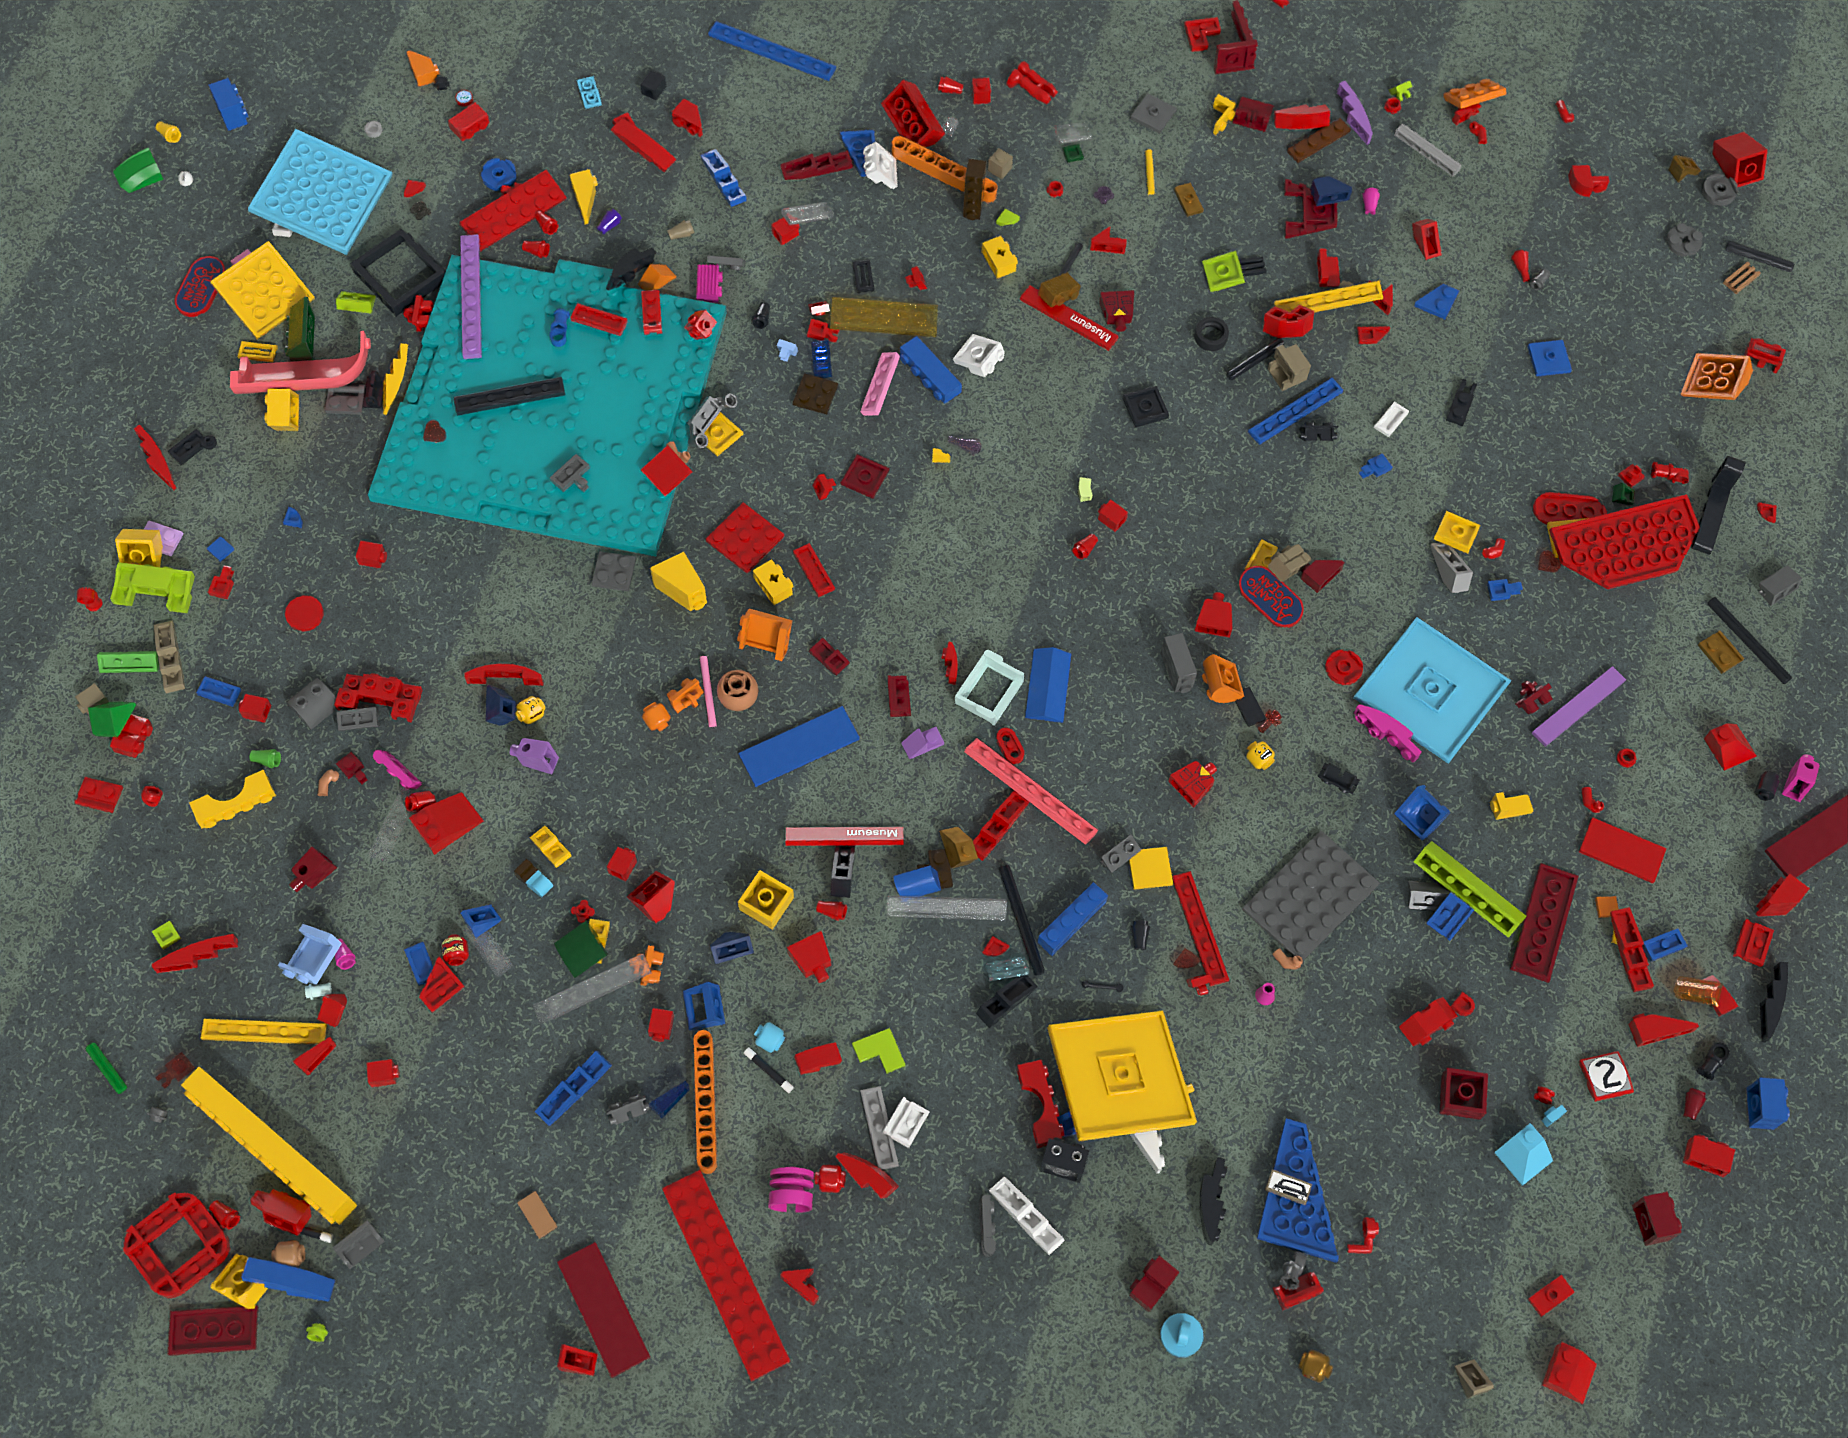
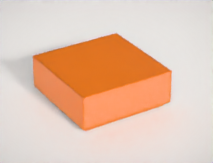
[1595,896,1619,918]

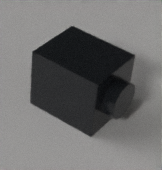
[640,70,666,101]

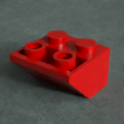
[1755,874,1810,916]

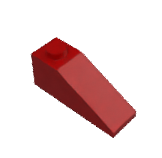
[1628,1013,1699,1047]

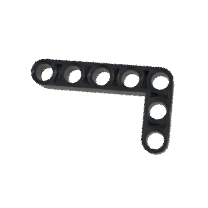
[1691,456,1746,555]

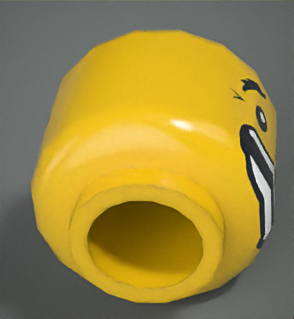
[1246,741,1275,770]

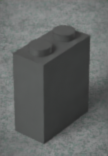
[1161,633,1197,693]

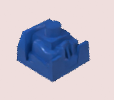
[1394,785,1450,841]

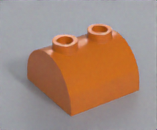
[1202,654,1244,703]

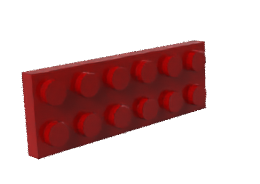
[460,169,567,252]

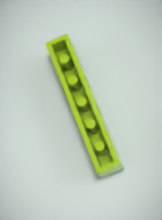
[1414,841,1527,938]

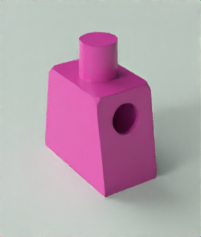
[1782,754,1820,802]

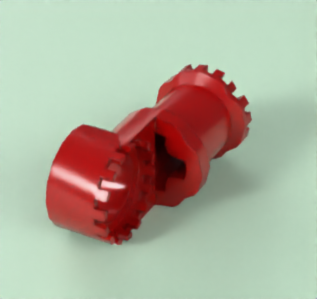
[1651,462,1689,484]
[77,587,103,611]

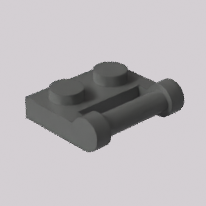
[325,384,366,415]

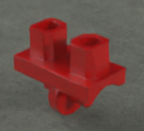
[403,295,434,332]

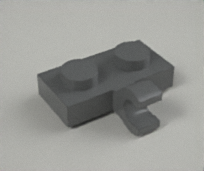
[550,454,590,492]

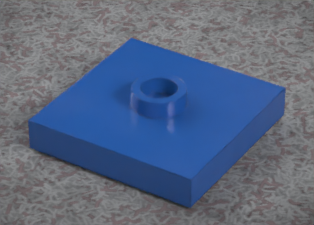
[1527,340,1572,376]

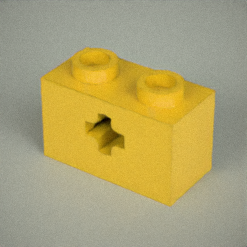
[982,236,1018,278]
[753,559,793,605]

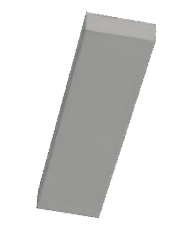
[860,1086,899,1170]

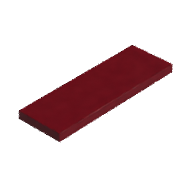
[1765,795,1848,878]
[1510,863,1579,983]
[557,1242,651,1378]

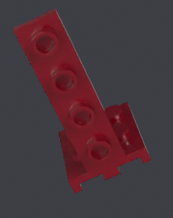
[1214,0,1258,74]

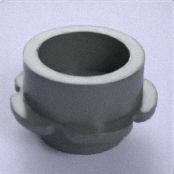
[147,1106,168,1123]

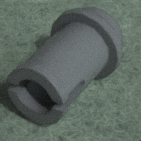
[1530,269,1551,290]

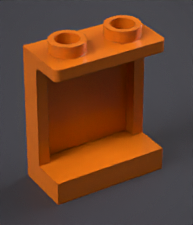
[737,609,792,661]

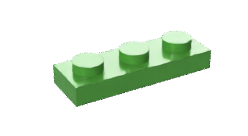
[97,651,159,673]

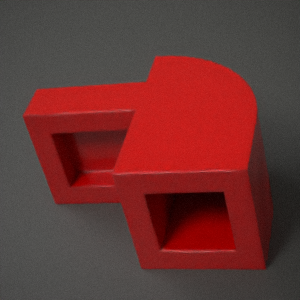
[1568,165,1610,197]

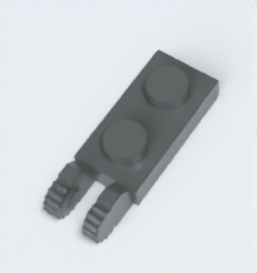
[979,1195,996,1257]

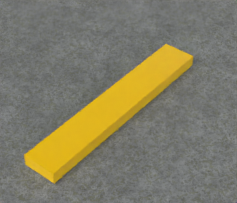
[1274,280,1383,312]
[201,1019,327,1044]

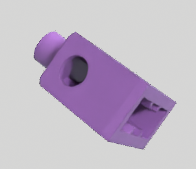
[510,738,559,774]

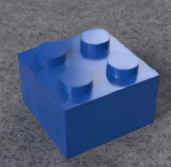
[209,78,249,131]
[1746,1078,1790,1130]

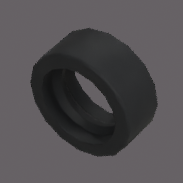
[1194,317,1229,351]

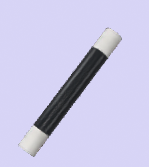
[744,1048,794,1093]
[271,1225,334,1243]

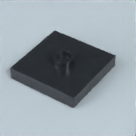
[1123,386,1169,428]

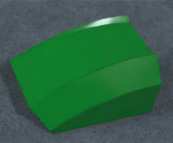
[113,147,164,193]

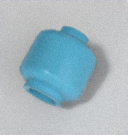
[754,1022,785,1053]

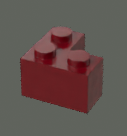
[1129,1255,1180,1312]

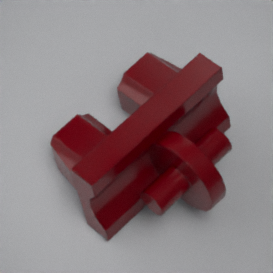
[1515,681,1553,714]

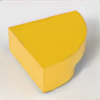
[932,448,951,463]

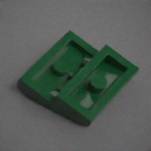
[554,920,608,978]

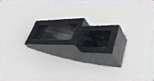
[976,972,1038,1028]

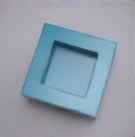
[1542,1105,1567,1127]

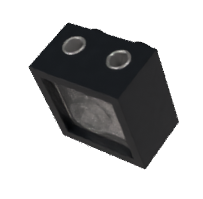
[1040,1137,1089,1183]

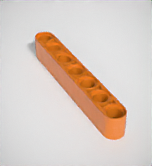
[891,136,998,202]
[694,1030,717,1174]

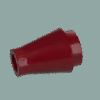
[1683,1088,1706,1121]

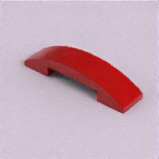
[464,664,544,686]

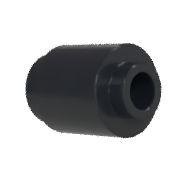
[1755,771,1779,801]

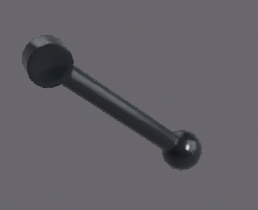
[1082,981,1124,992]

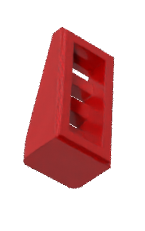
[292,1037,336,1076]

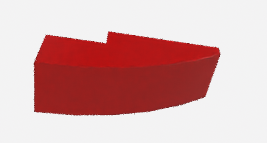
[1274,104,1330,129]
[836,1153,899,1199]

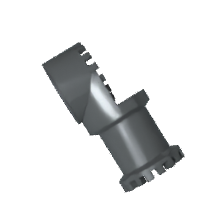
[1280,1251,1307,1290]

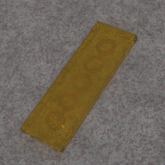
[830,297,938,337]

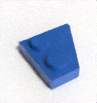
[1414,284,1459,319]

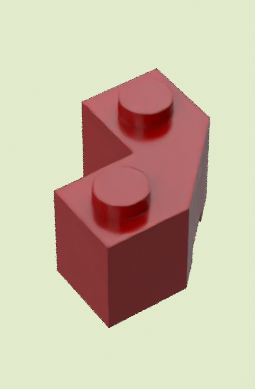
[1263,305,1314,338]
[1399,997,1458,1046]

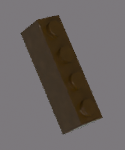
[963,159,986,220]

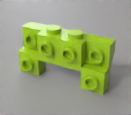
[110,562,195,613]

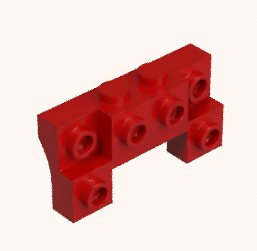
[334,673,423,723]

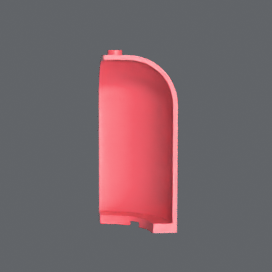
[230,331,371,394]

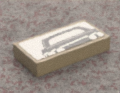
[1265,1169,1312,1205]

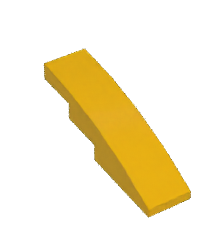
[383,343,408,415]

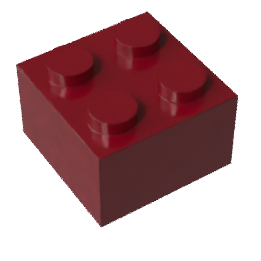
[1439,1068,1488,1120]
[1632,1191,1682,1246]

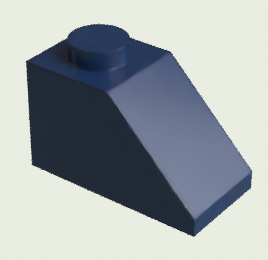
[1310,176,1352,206]

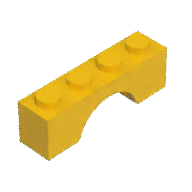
[189,770,276,828]

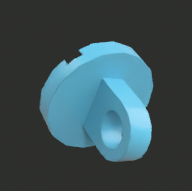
[1160,1313,1203,1357]

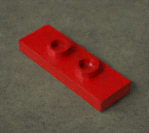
[570,303,628,336]
[793,543,835,597]

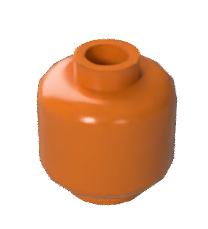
[642,702,671,732]

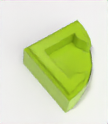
[996,209,1020,226]

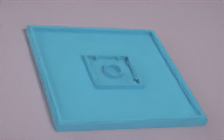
[1353,617,1511,764]

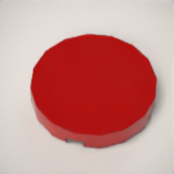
[285,596,324,631]
[1325,650,1363,685]

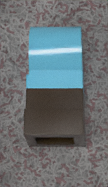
[514,858,553,897]

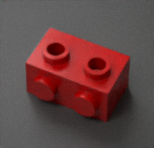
[1683,1135,1735,1177]

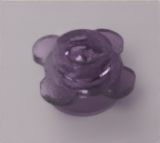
[1094,186,1114,204]

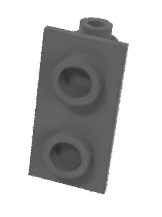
[1100,834,1141,873]
[606,1094,650,1125]

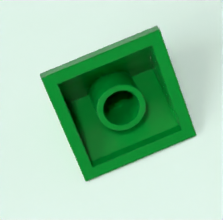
[88,702,137,737]

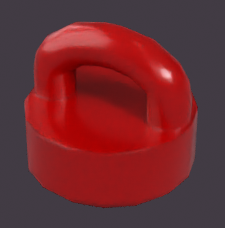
[141,786,163,807]

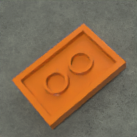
[1444,79,1506,108]

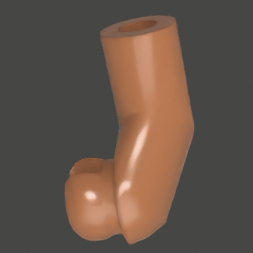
[666,442,691,463]
[318,769,339,796]
[1272,949,1303,970]

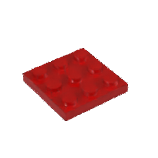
[706,502,784,573]

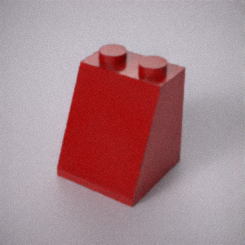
[1712,132,1768,187]

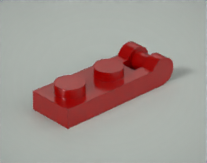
[641,290,662,335]

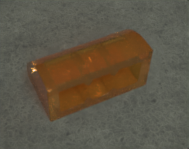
[1674,976,1723,1006]

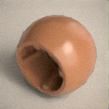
[717,670,759,711]

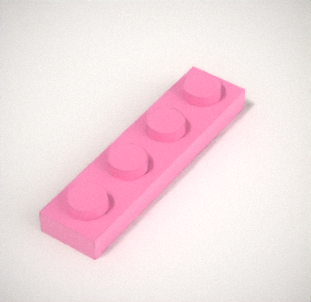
[860,352,900,416]

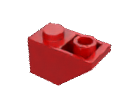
[672,98,703,137]

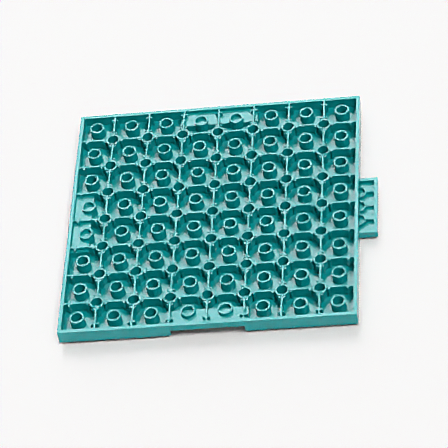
[368,255,727,557]

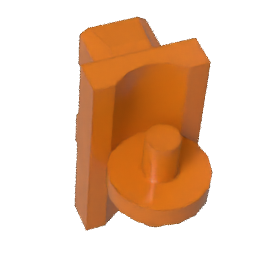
[667,678,704,714]
[629,945,664,986]

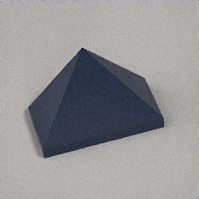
[710,932,754,964]

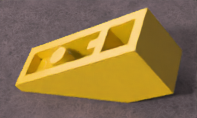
[570,169,598,224]

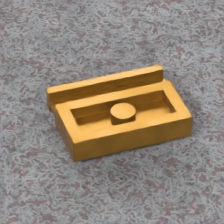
[1698,630,1744,674]

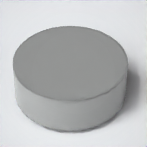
[364,121,382,138]

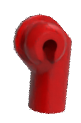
[1556,100,1574,123]
[1469,121,1487,144]
[1482,538,1505,559]
[1582,787,1604,813]

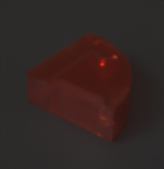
[1173,948,1202,968]

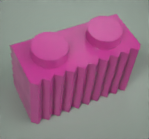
[696,264,723,303]

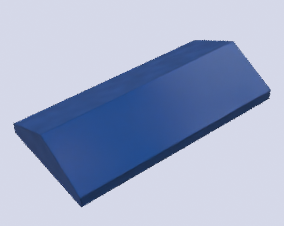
[1025,647,1071,723]

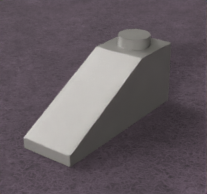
[1430,542,1473,593]

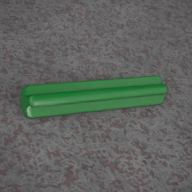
[85,1042,127,1094]

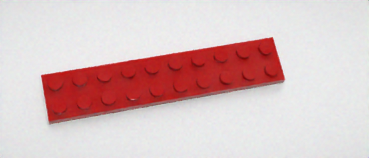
[662,1170,791,1381]

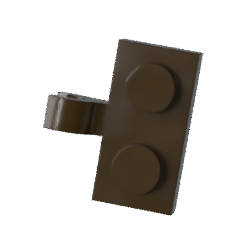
[917,849,953,889]

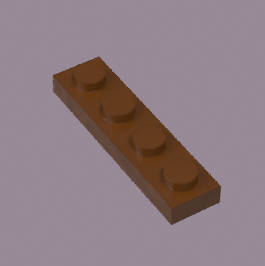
[1287,118,1351,163]

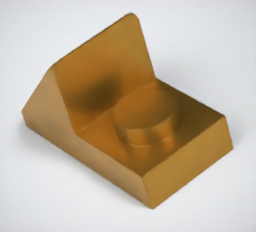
[1669,155,1701,182]

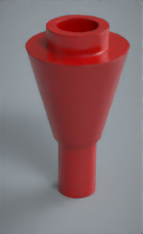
[1511,250,1530,282]

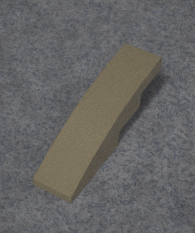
[154,620,185,693]

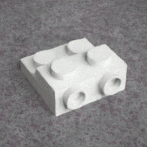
[863,142,897,188]
[953,334,1005,377]

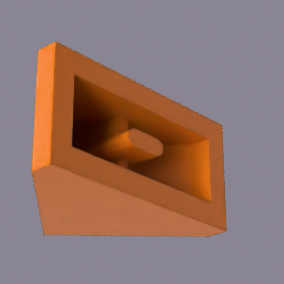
[638,264,676,291]

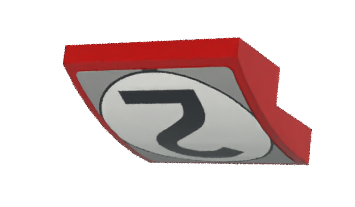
[1579,1051,1634,1101]

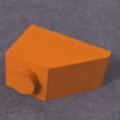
[406,51,440,86]

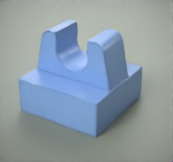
[777,339,798,362]

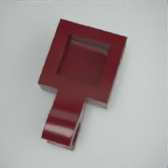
[336,752,368,785]

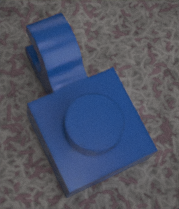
[1359,453,1393,478]
[1487,579,1523,601]

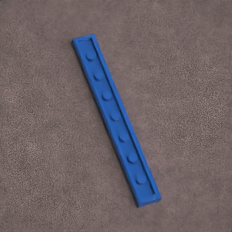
[708,21,836,81]

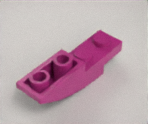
[1354,704,1421,763]

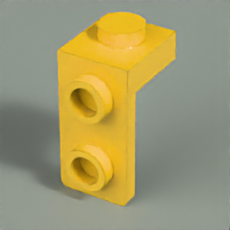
[1213,94,1236,135]
[1490,792,1533,820]

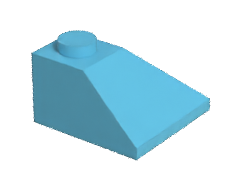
[1494,1123,1553,1185]

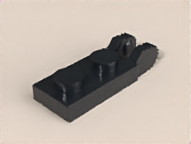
[1446,379,1477,426]

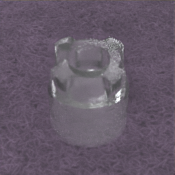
[942,117,959,136]

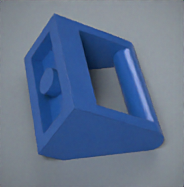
[683,982,725,1031]

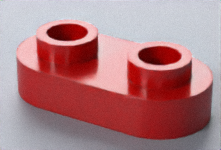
[996,728,1025,764]

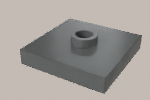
[1131,94,1177,134]

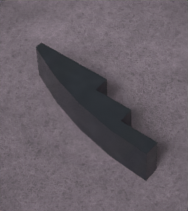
[1760,962,1788,1043]

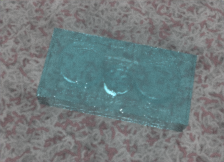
[986,957,1029,981]

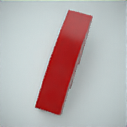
[611,118,676,172]
[134,424,176,490]
[973,790,1030,861]
[1610,907,1654,992]
[152,934,238,973]

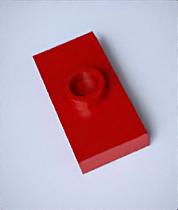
[1528,1275,1575,1317]

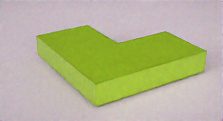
[852,1028,905,1074]

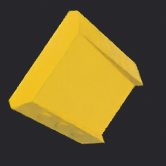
[211,1254,268,1309]

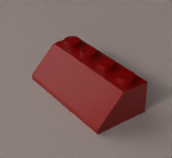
[881,80,945,148]

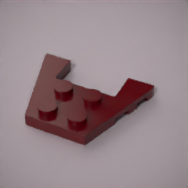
[1284,179,1338,239]

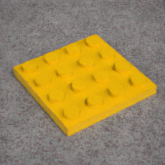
[211,241,315,339]

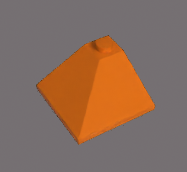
[1681,353,1753,400]

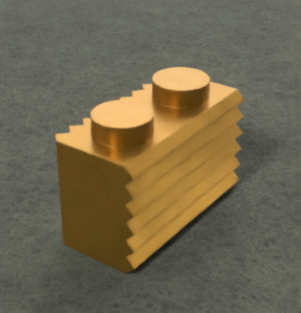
[1038,273,1081,307]

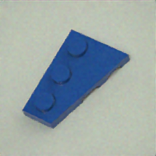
[840,130,875,177]

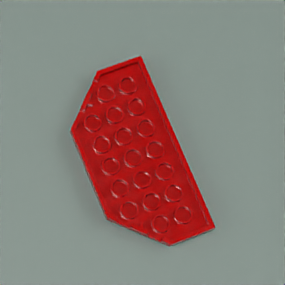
[1549,494,1700,589]

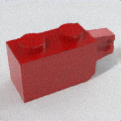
[251,1189,311,1236]

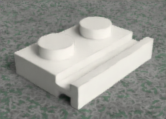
[883,1097,929,1148]

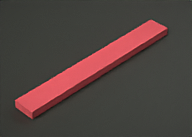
[964,738,1098,845]

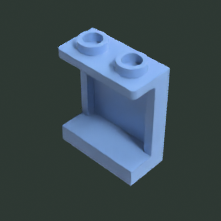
[278,924,342,985]

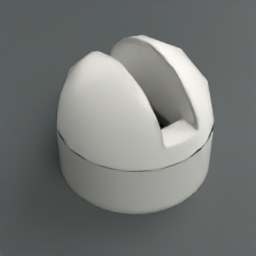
[178,171,193,186]

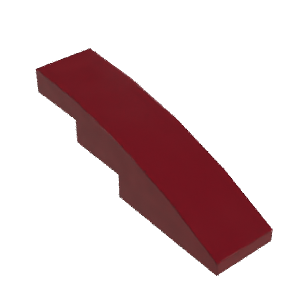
[780,150,853,180]

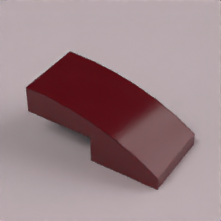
[809,638,850,676]

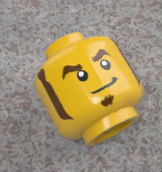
[516,696,545,724]

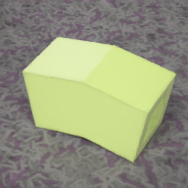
[1078,477,1092,502]

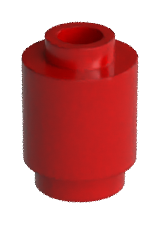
[405,791,436,813]

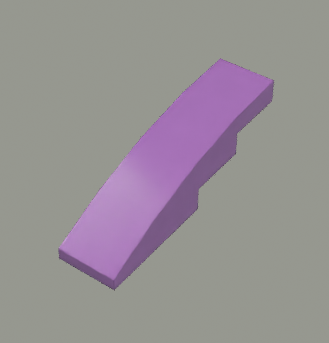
[1337,81,1372,145]

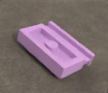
[144,521,183,556]

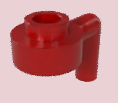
[1347,1217,1379,1254]

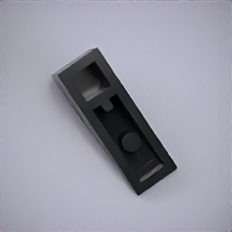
[831,845,856,898]

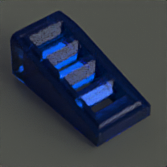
[811,340,832,378]
[648,1081,690,1118]

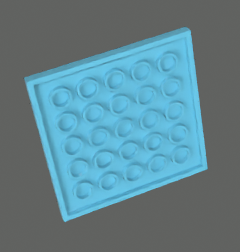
[248,129,392,255]

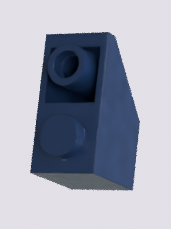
[485,685,516,726]

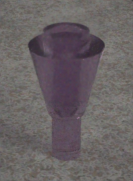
[948,436,982,456]

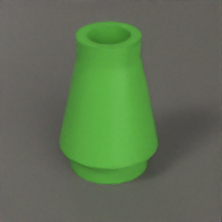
[250,749,281,768]

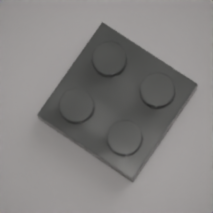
[592,551,636,592]

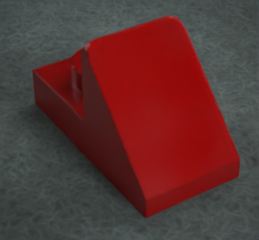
[1090,227,1127,254]
[1367,281,1393,315]
[781,1269,819,1306]

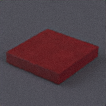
[841,454,890,499]

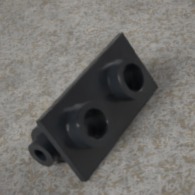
[362,370,385,409]
[1299,422,1338,441]
[1318,762,1360,794]

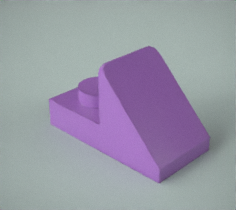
[901,727,944,759]

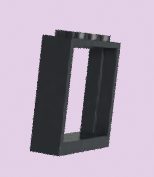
[350,229,446,317]

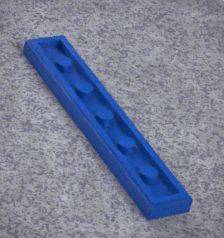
[1248,378,1343,445]

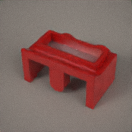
[1744,338,1786,373]

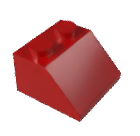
[1542,1342,1597,1404]

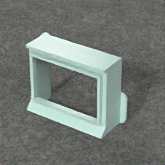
[955,650,1024,726]

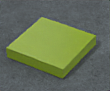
[1202,251,1245,292]

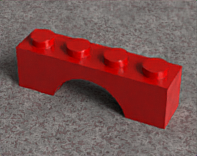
[1017,1060,1065,1148]

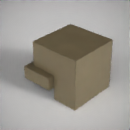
[1268,344,1311,391]

